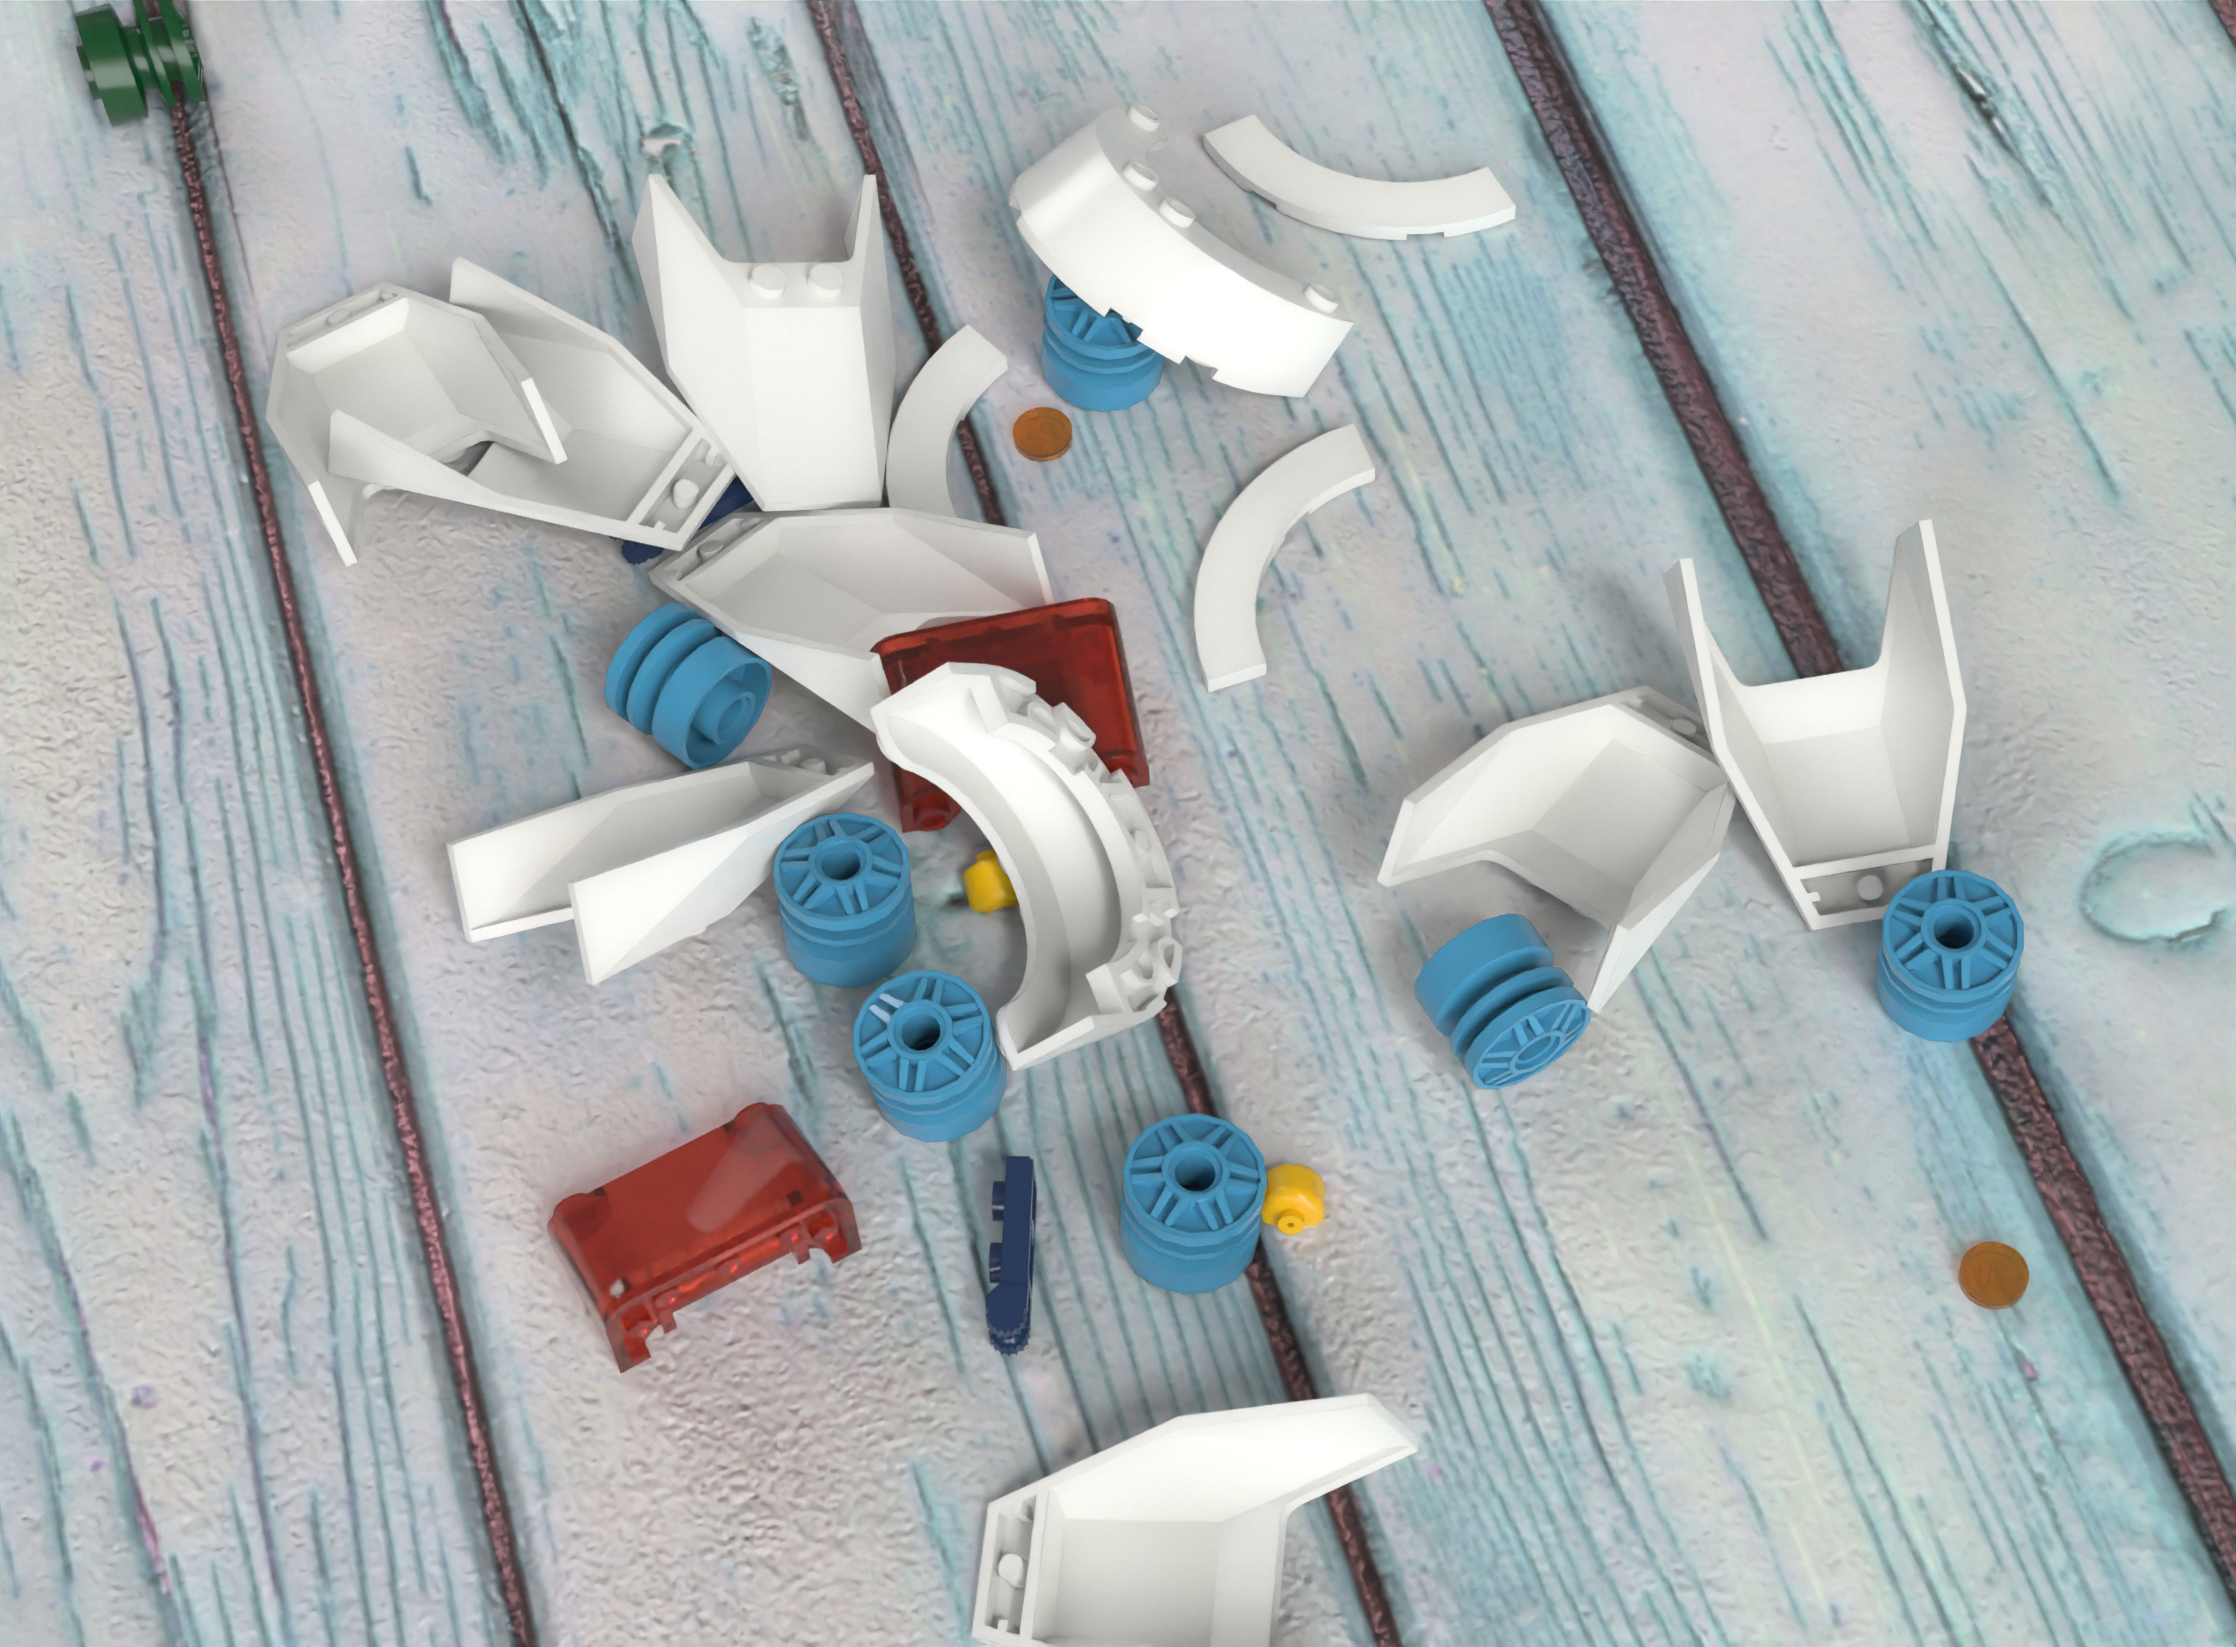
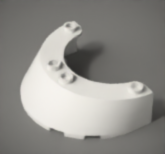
[1009,102,1354,398]
[869,662,1183,1071]

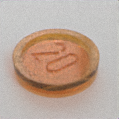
[1013,407,1073,462]
[1958,1242,2029,1310]

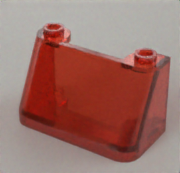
[869,597,1150,833]
[547,1102,862,1373]

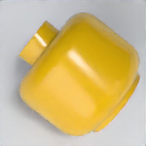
[962,850,1019,914]
[1262,1163,1325,1235]

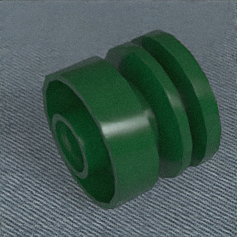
[74,0,206,128]

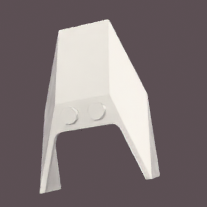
[631,174,897,511]
[328,256,737,552]
[265,281,568,567]
[648,507,1059,734]
[1662,519,1967,931]
[1377,685,1737,1013]
[446,745,875,985]
[971,1393,1419,1647]

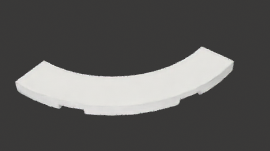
[1203,114,1516,240]
[886,324,1008,518]
[1194,423,1375,693]

